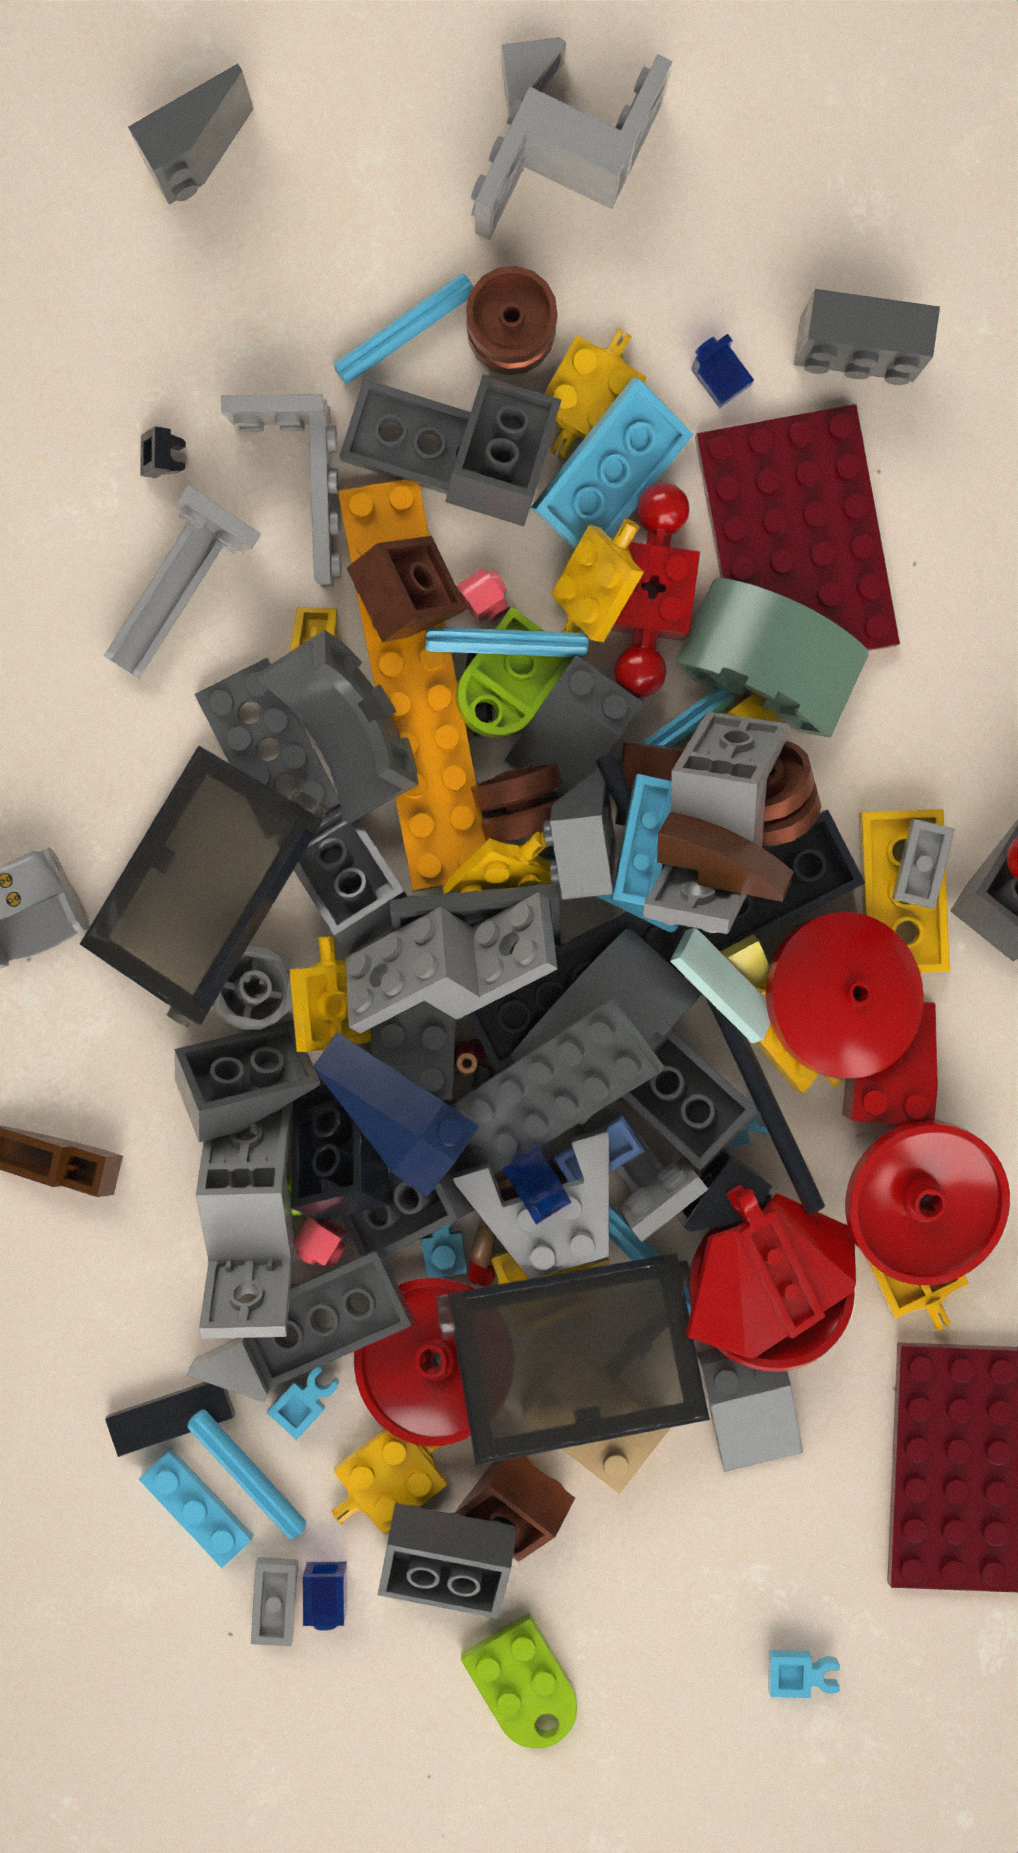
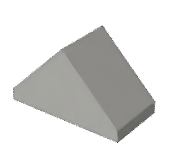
[501,37,566,115]
[187,1338,271,1402]

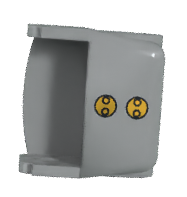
[0,847,90,969]

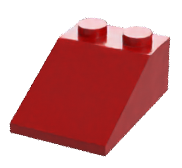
[842,1002,938,1125]

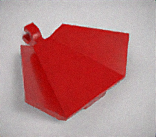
[685,1185,856,1359]

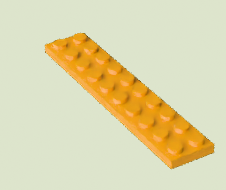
[338,479,486,892]

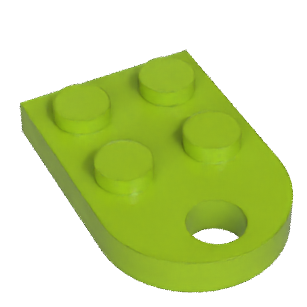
[456,607,574,739]
[461,1612,577,1749]

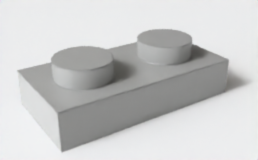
[891,819,955,909]
[251,1557,298,1647]

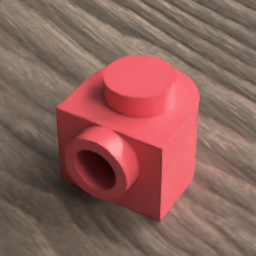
[456,568,510,624]
[293,1216,347,1267]

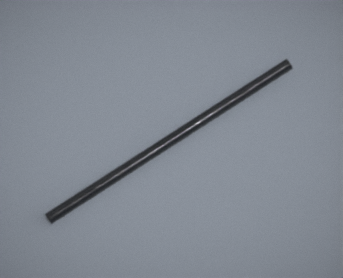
[595,752,825,1214]

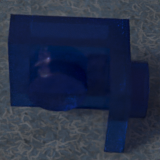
[691,334,754,409]

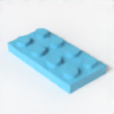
[530,378,694,550]

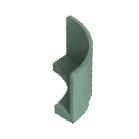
[675,578,868,738]

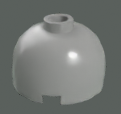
[213,946,292,1030]

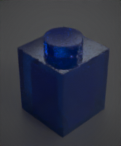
[502,1146,572,1224]
[303,1561,347,1631]

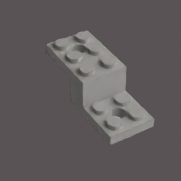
[346,892,558,1033]

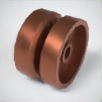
[466,266,558,375]
[762,741,822,846]
[471,762,563,842]

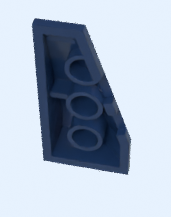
[313,1032,479,1197]

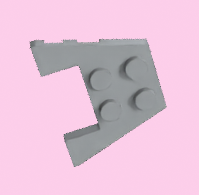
[453,1127,609,1279]

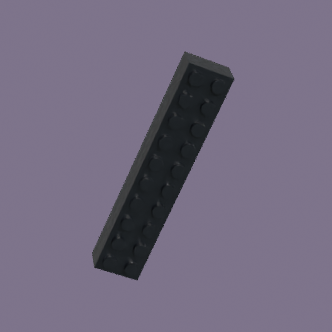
[467,809,865,1073]

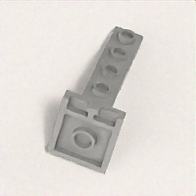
[221,394,341,587]
[104,484,261,678]
[579,1102,708,1242]

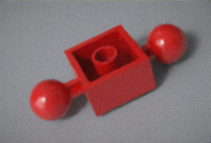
[610,482,700,698]

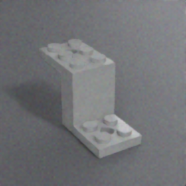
[471,54,673,240]
[643,711,788,934]
[196,1102,295,1339]

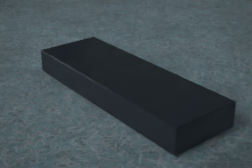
[105,1382,235,1457]

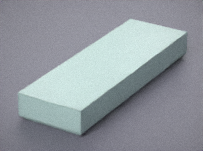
[670,928,771,1043]

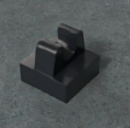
[140,426,186,478]

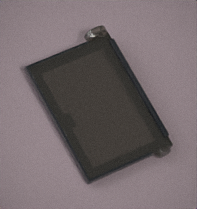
[80,745,329,1027]
[435,1253,710,1465]

